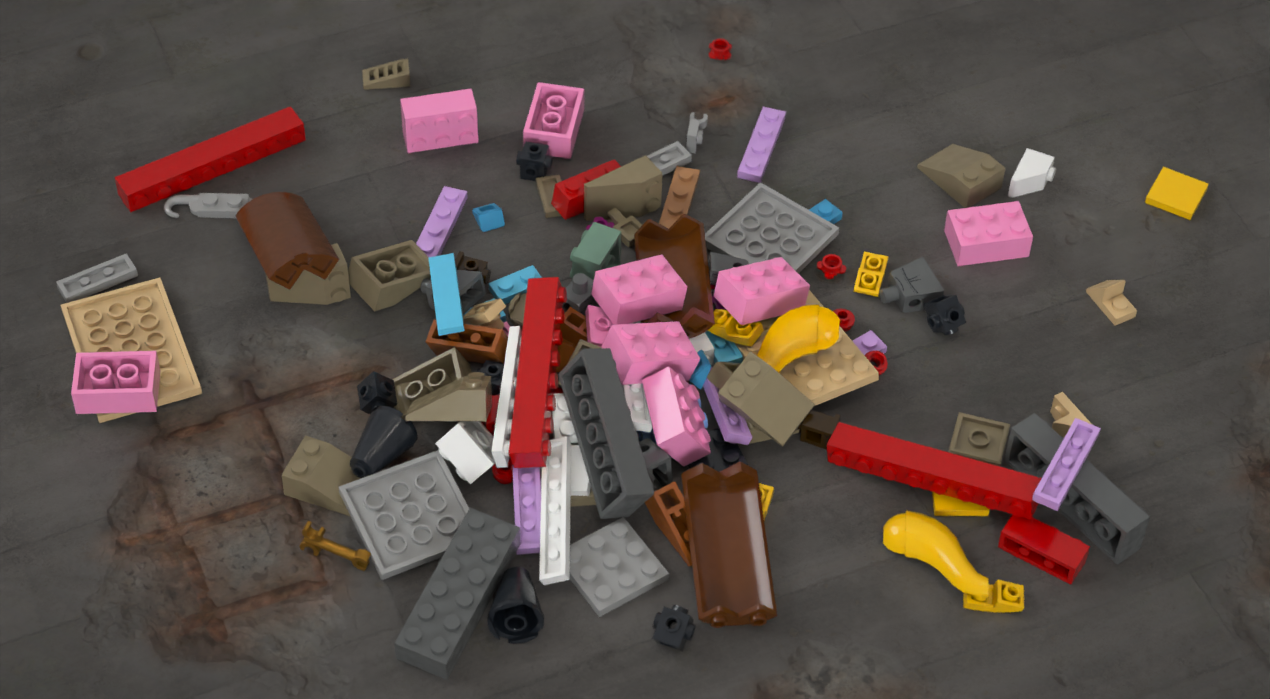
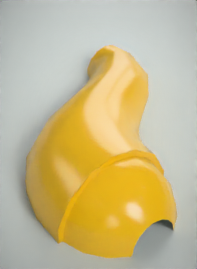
[757,305,840,373]
[883,510,988,597]

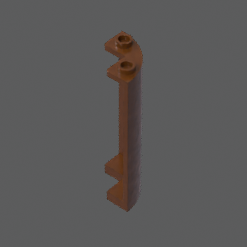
[235,192,339,290]
[634,214,715,339]
[681,461,777,628]

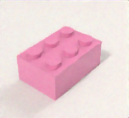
[523,82,584,159]
[400,89,478,153]
[944,201,1033,266]
[591,254,687,324]
[714,257,810,325]
[601,321,700,385]
[71,351,161,414]
[642,366,711,467]

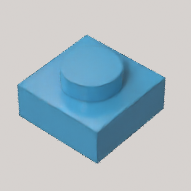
[809,199,843,224]

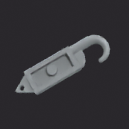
[164,193,252,218]

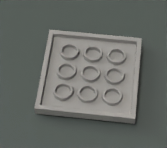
[705,182,839,274]
[339,450,469,580]

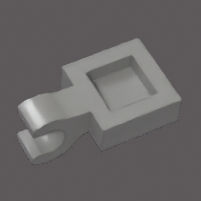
[686,112,708,153]

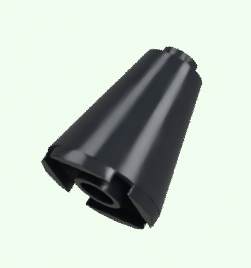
[350,406,418,478]
[487,567,544,644]

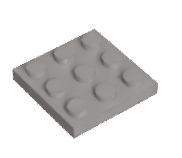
[570,517,669,617]

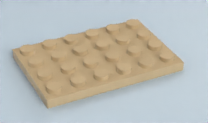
[61,278,202,423]
[735,290,879,406]

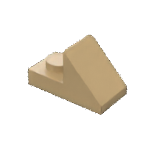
[1086,280,1137,326]
[463,298,506,329]
[1050,392,1091,438]

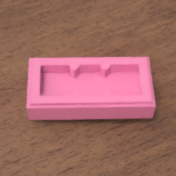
[585,305,614,347]

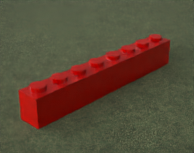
[115,106,306,213]
[508,277,567,468]
[827,422,1042,519]

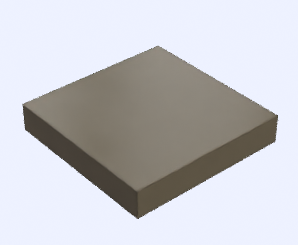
[948,412,1010,466]

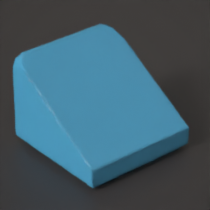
[472,203,505,232]
[690,349,711,390]

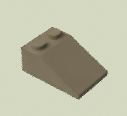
[917,144,1005,208]
[584,155,662,221]
[348,240,431,311]
[266,243,351,305]
[392,347,472,420]
[718,351,815,447]
[405,372,492,421]
[281,435,361,517]

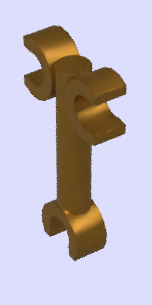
[300,521,371,571]

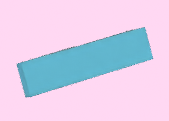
[428,253,465,336]

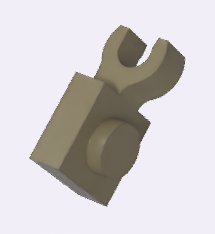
[607,208,642,247]

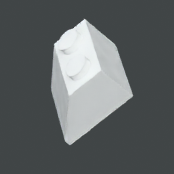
[435,421,495,484]

